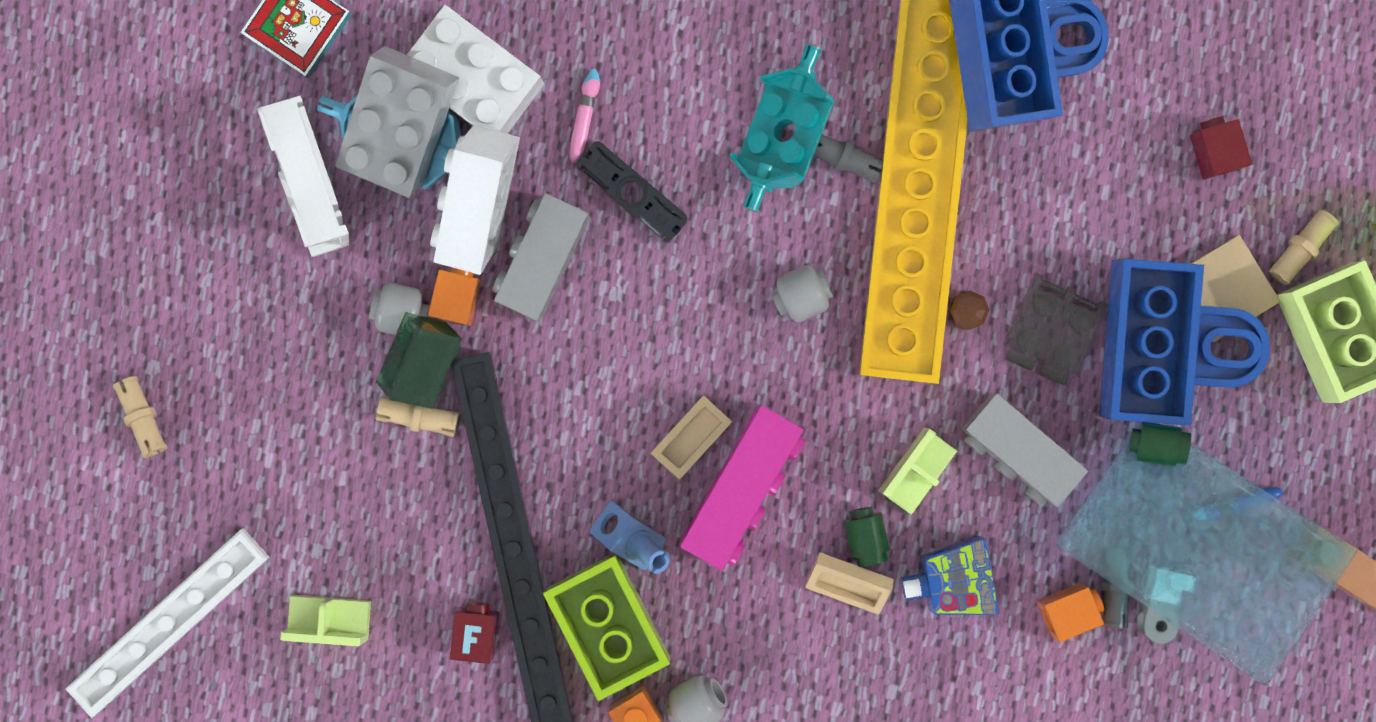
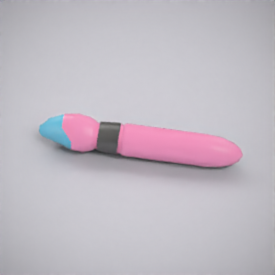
[569,69,600,164]

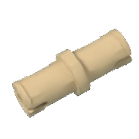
[1268,210,1339,285]
[113,376,168,458]
[376,396,459,437]

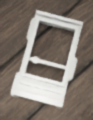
[257,95,349,257]

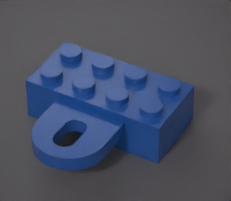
[949,0,1109,132]
[1099,259,1270,426]

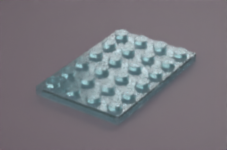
[1056,422,1358,686]

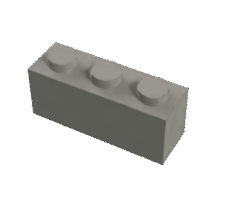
[492,193,590,322]
[960,393,1088,508]

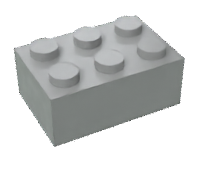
[335,46,460,198]

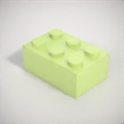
[1276,260,1376,403]

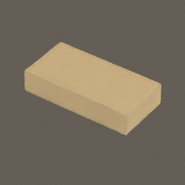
[650,395,732,480]
[805,552,894,615]

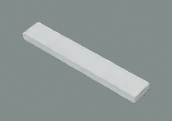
[66,529,270,718]

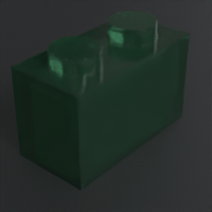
[376,312,462,409]

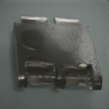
[1003,272,1108,385]

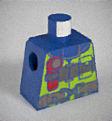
[901,536,999,615]

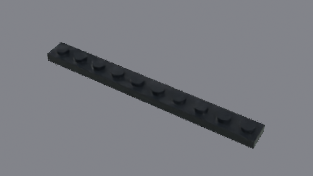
[451,352,574,722]

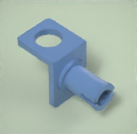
[590,501,670,574]

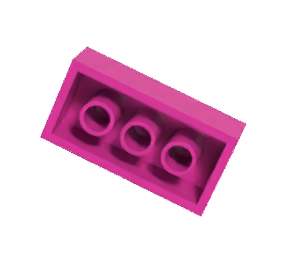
[680,404,806,571]

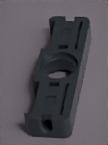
[576,141,687,244]

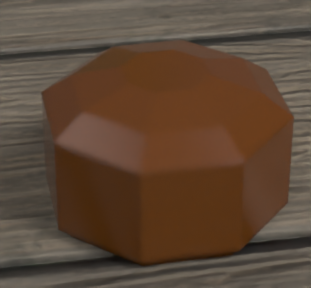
[948,291,989,330]

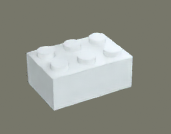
[407,5,545,134]
[430,125,520,275]

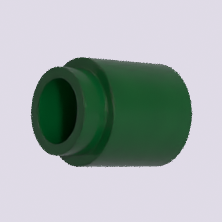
[1129,422,1191,467]
[843,506,890,567]

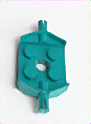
[729,44,835,213]

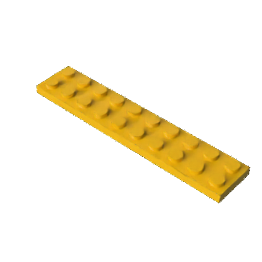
[859,0,968,384]

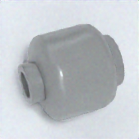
[772,265,834,322]
[368,282,429,337]
[666,674,727,722]

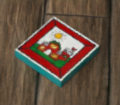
[240,0,352,78]

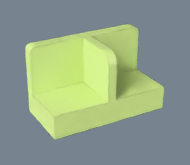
[878,428,957,515]
[280,595,371,646]

